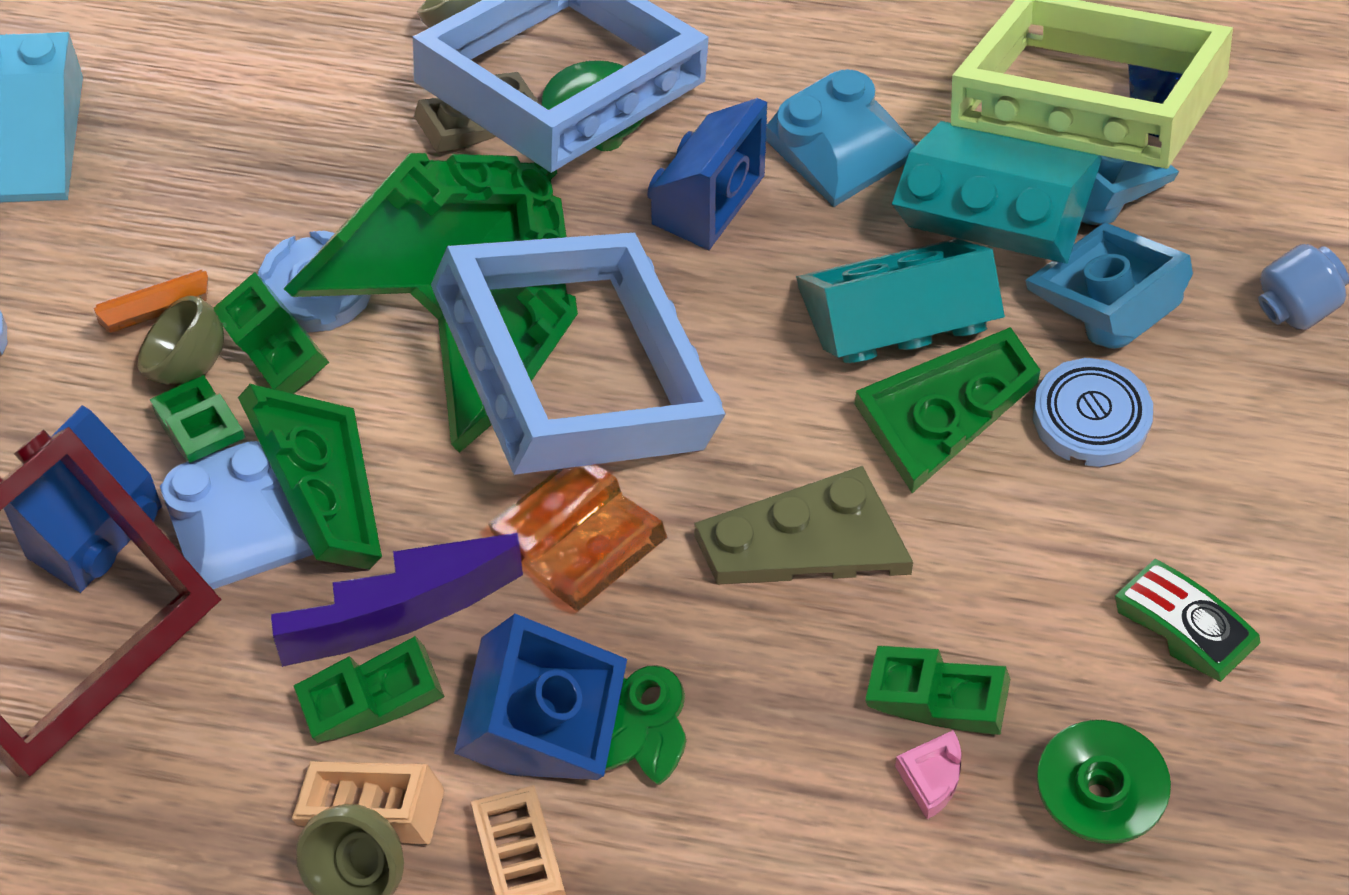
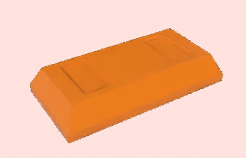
[94,270,208,333]

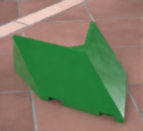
[283,153,578,453]

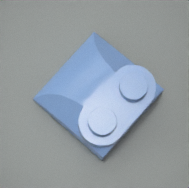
[159,441,314,589]

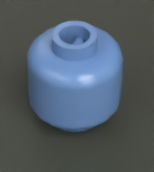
[1258,244,1349,330]

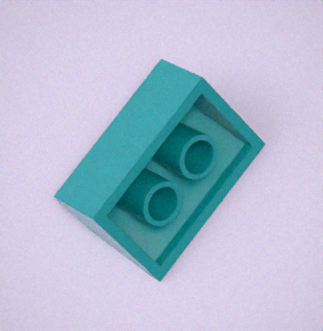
[892,121,1102,264]
[796,238,1005,363]

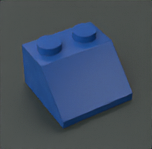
[647,98,767,251]
[3,405,162,593]
[454,614,627,780]

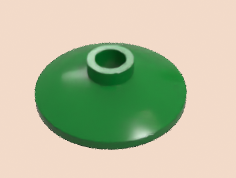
[1037,720,1171,844]

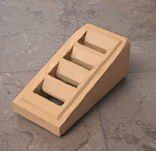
[292,761,444,844]
[471,785,566,895]

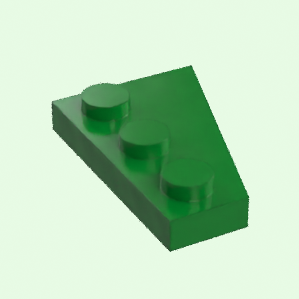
[855,327,1041,493]
[238,384,382,570]

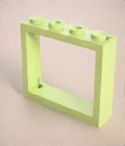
[951,0,1233,169]

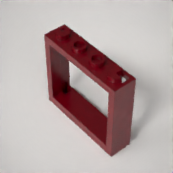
[0,427,222,777]

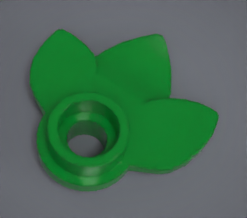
[605,666,687,785]

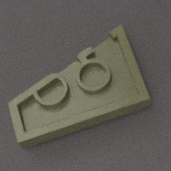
[694,466,913,585]

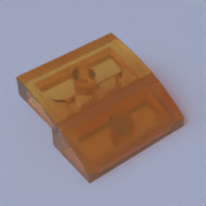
[488,464,668,612]

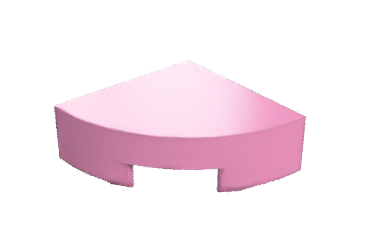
[895,730,961,819]

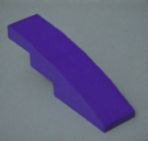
[271,533,523,667]

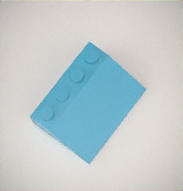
[0,32,83,203]

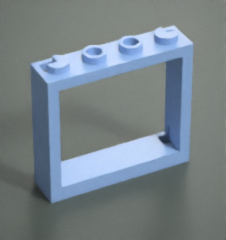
[413,0,709,173]
[431,232,726,475]

